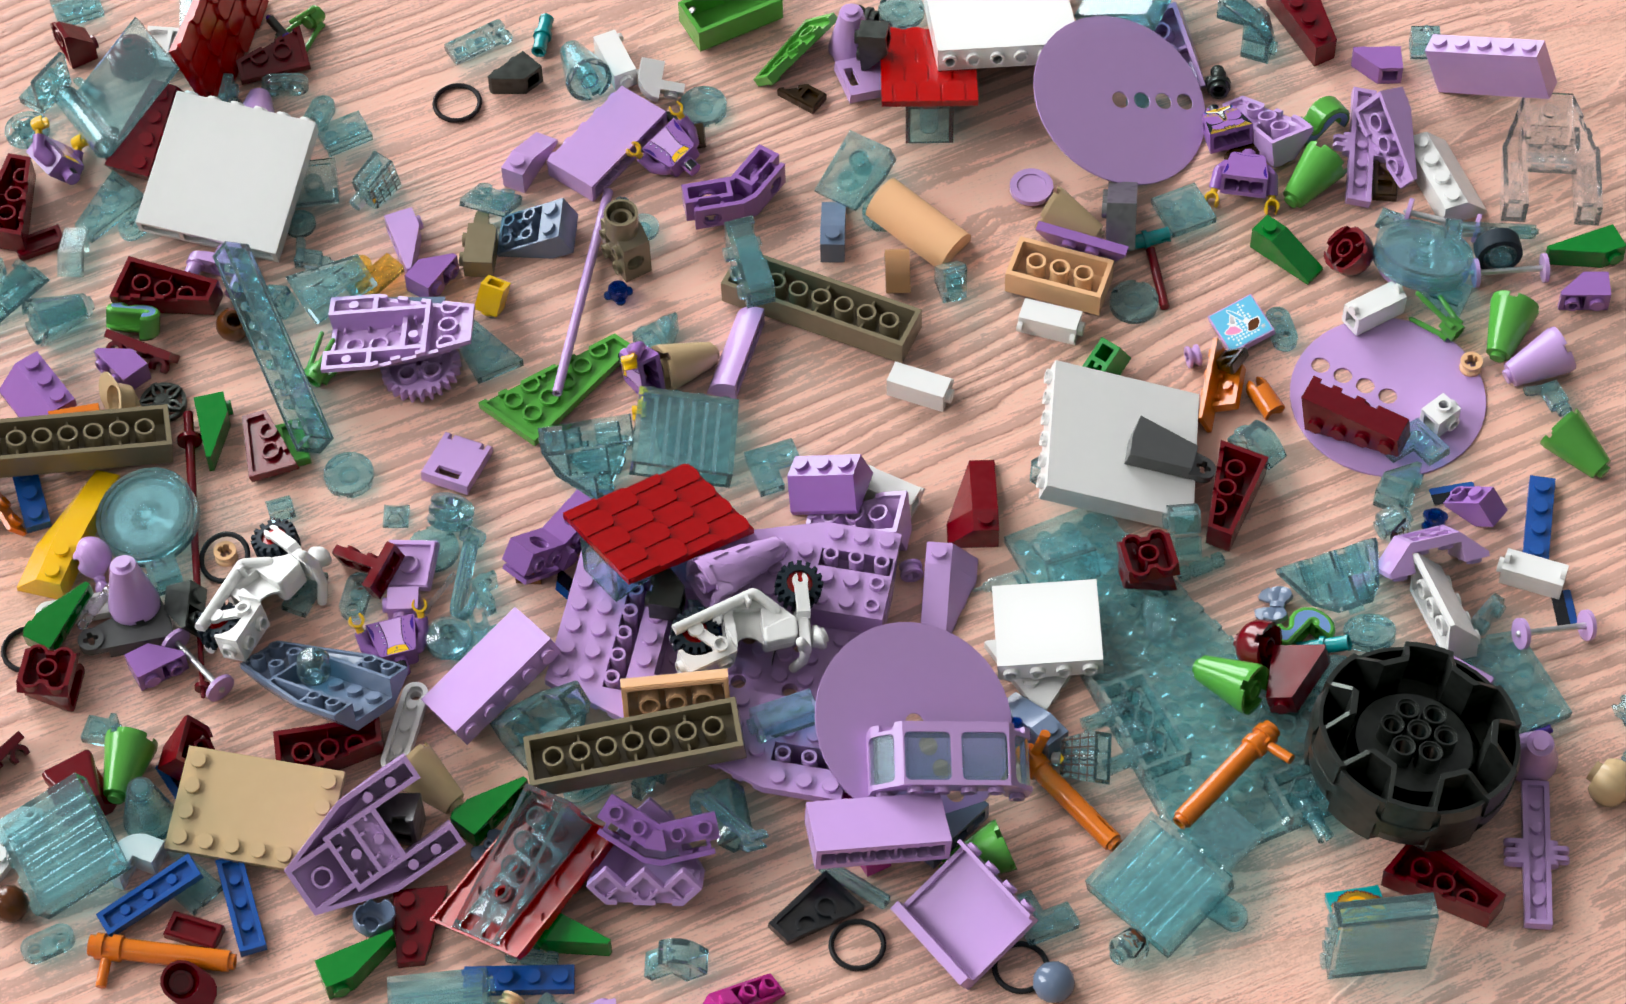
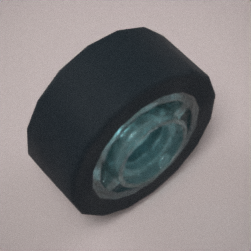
[1474,228,1523,269]

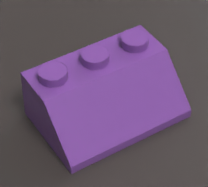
[0,351,77,417]
[787,454,873,515]

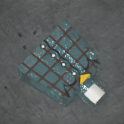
[349,150,402,211]
[1051,731,1112,785]

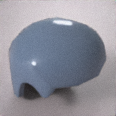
[352,899,396,938]
[1033,961,1075,1003]

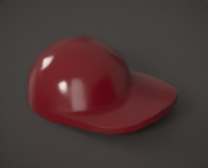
[160,960,217,1004]

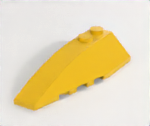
[17,470,121,599]

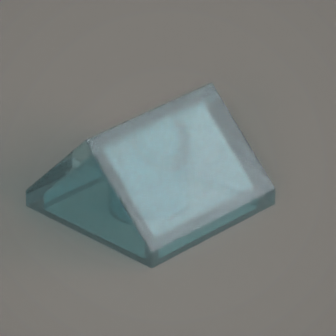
[295,157,340,209]

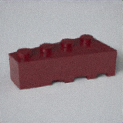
[1266,0,1337,66]
[104,80,184,181]
[0,153,36,252]
[109,256,224,315]
[1301,376,1410,457]
[1205,440,1269,552]
[273,717,385,771]
[1381,844,1506,928]

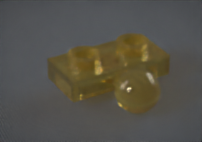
[351,253,405,295]

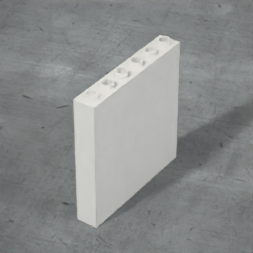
[923,0,1075,71]
[135,90,319,263]
[1036,360,1199,533]

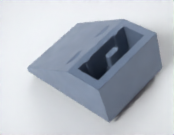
[497,198,578,259]

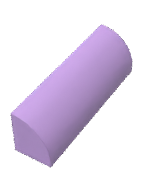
[707,307,765,400]

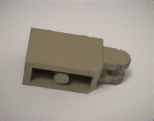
[459,210,498,277]

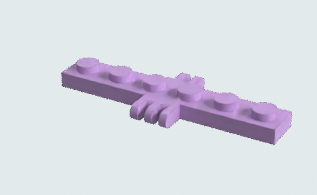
[1333,87,1386,208]
[1503,780,1570,930]

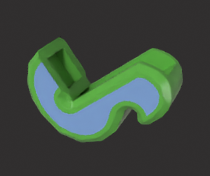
[1301,96,1350,146]
[106,302,160,341]
[1277,607,1335,645]

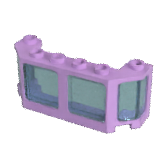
[866,721,1033,802]

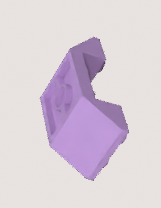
[1374,525,1490,582]

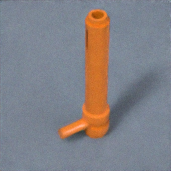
[1173,720,1295,829]
[1015,730,1122,852]
[87,932,237,989]

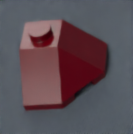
[50,21,99,69]
[157,715,215,781]

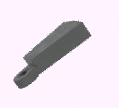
[1124,416,1216,483]
[78,598,173,657]

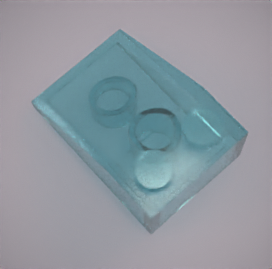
[814,130,896,211]

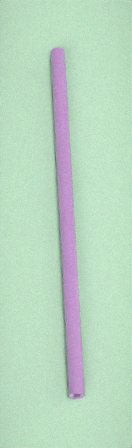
[552,188,613,397]

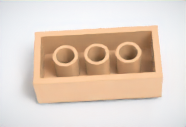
[1005,236,1114,316]

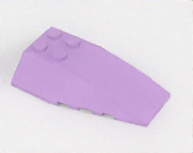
[320,294,475,373]

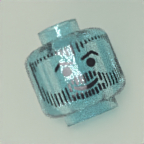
[296,647,331,686]

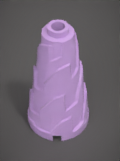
[686,536,788,607]

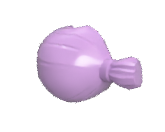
[73,536,112,593]

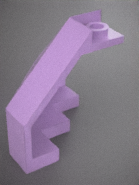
[586,797,705,906]

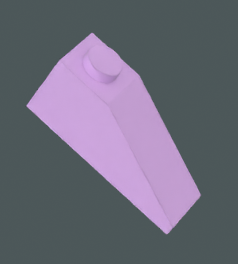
[501,132,558,193]
[384,207,424,274]

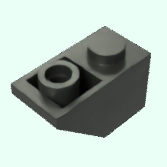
[854,20,891,71]
[488,51,543,94]
[645,568,686,621]
[164,580,207,637]

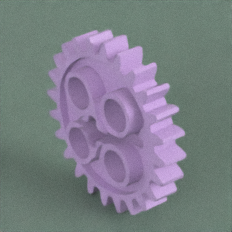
[380,350,462,403]

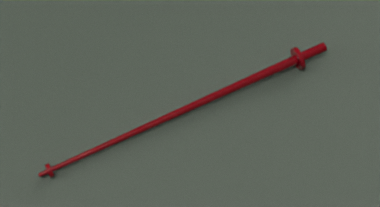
[177,411,210,699]

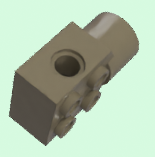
[599,199,652,282]

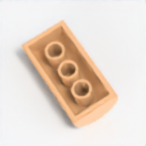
[865,178,971,271]
[620,668,730,718]

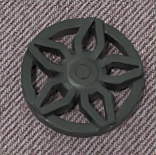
[140,382,187,422]

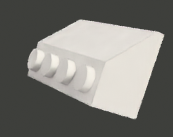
[1413,132,1487,227]
[1410,553,1481,659]

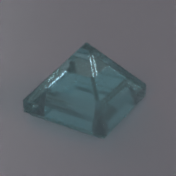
[1375,207,1405,235]
[383,505,410,528]

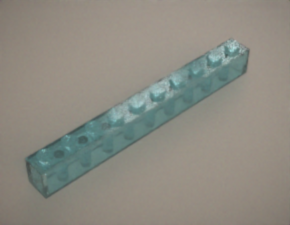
[212,241,334,453]

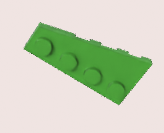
[753,12,837,87]

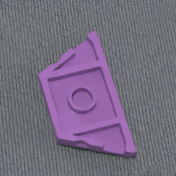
[1036,221,1129,262]

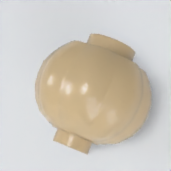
[1586,758,1626,807]

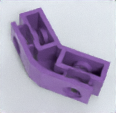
[681,144,786,230]
[502,489,591,585]
[597,793,721,866]

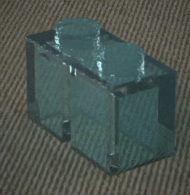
[1162,503,1202,561]

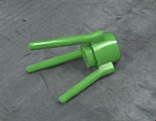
[275,5,326,52]
[1409,291,1465,342]
[303,331,338,387]

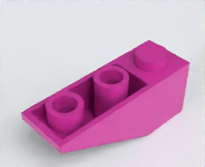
[703,973,786,1004]

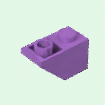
[1351,46,1403,84]
[404,253,459,297]
[1558,272,1611,311]
[94,348,151,390]
[1443,486,1508,527]
[125,643,189,691]

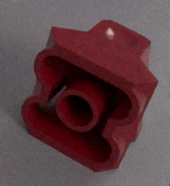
[1116,529,1180,591]
[16,644,85,712]
[42,750,117,830]

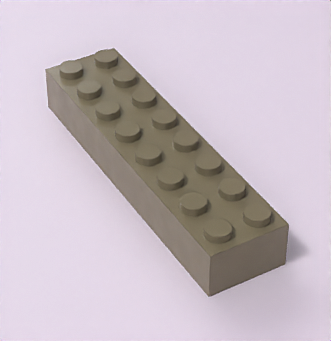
[721,247,922,363]
[0,404,173,478]
[523,697,747,798]

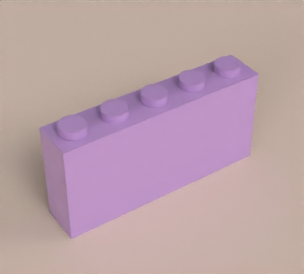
[1425,34,1557,99]
[547,86,667,202]
[421,607,562,745]
[805,792,952,870]

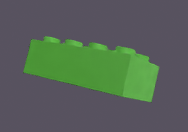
[678,0,783,52]

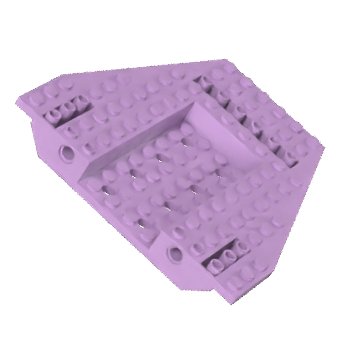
[545,522,902,801]

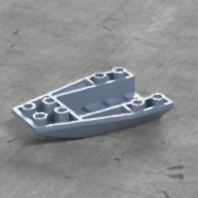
[240,641,408,731]

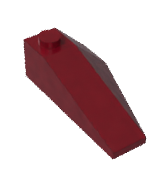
[946,460,999,548]

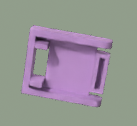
[834,57,881,103]
[421,432,493,495]

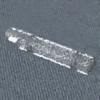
[77,583,109,630]

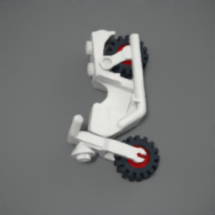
[195,518,332,662]
[669,560,829,673]

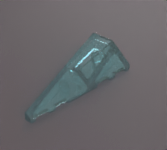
[0,260,50,323]

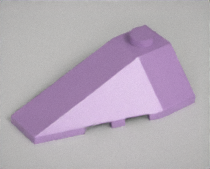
[1132,1,1206,89]
[1354,87,1417,189]
[1222,96,1313,168]
[806,491,912,551]
[921,542,978,633]

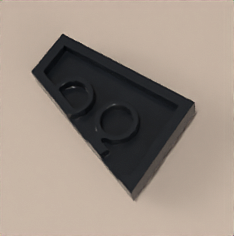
[768,870,865,945]

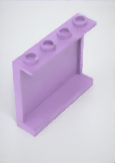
[890,839,1039,990]

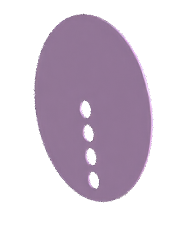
[1033,16,1205,185]
[1290,318,1486,478]
[815,622,1012,814]

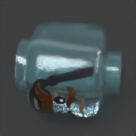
[1373,504,1413,542]
[1108,927,1150,968]

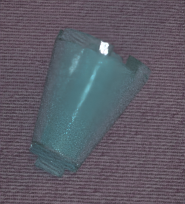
[560,40,612,101]
[22,293,95,347]
[123,777,174,840]

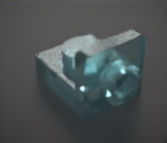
[81,713,122,747]

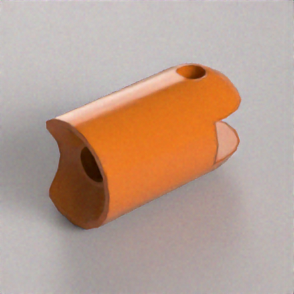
[1246,376,1285,420]

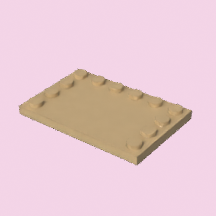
[164,745,347,871]

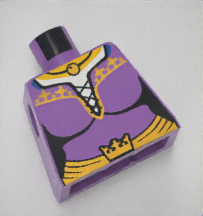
[1202,104,1253,154]

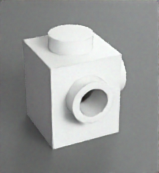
[1419,393,1461,439]

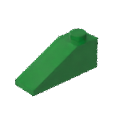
[1250,215,1323,285]
[1546,224,1626,268]
[1083,337,1131,375]
[194,391,234,471]
[22,581,94,650]
[450,776,530,846]
[532,913,612,956]
[314,929,396,1000]

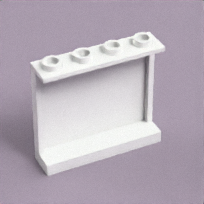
[992,579,1104,681]

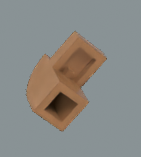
[884,249,911,293]

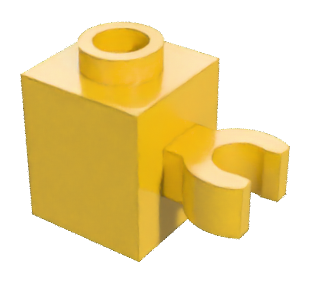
[475,275,511,317]

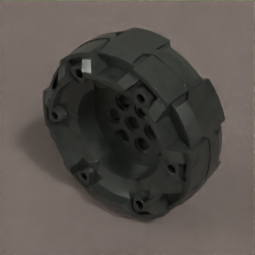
[1304,641,1522,852]

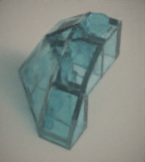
[1217,0,1278,64]
[538,413,634,499]
[1275,537,1380,615]
[490,680,591,771]

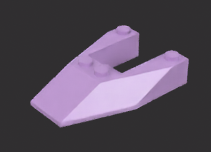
[284,753,466,916]

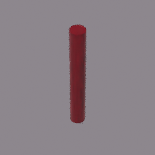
[1146,246,1170,310]

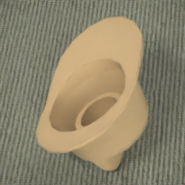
[98,372,141,410]

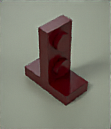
[332,541,405,599]

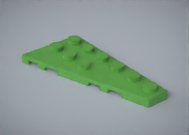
[478,333,630,446]

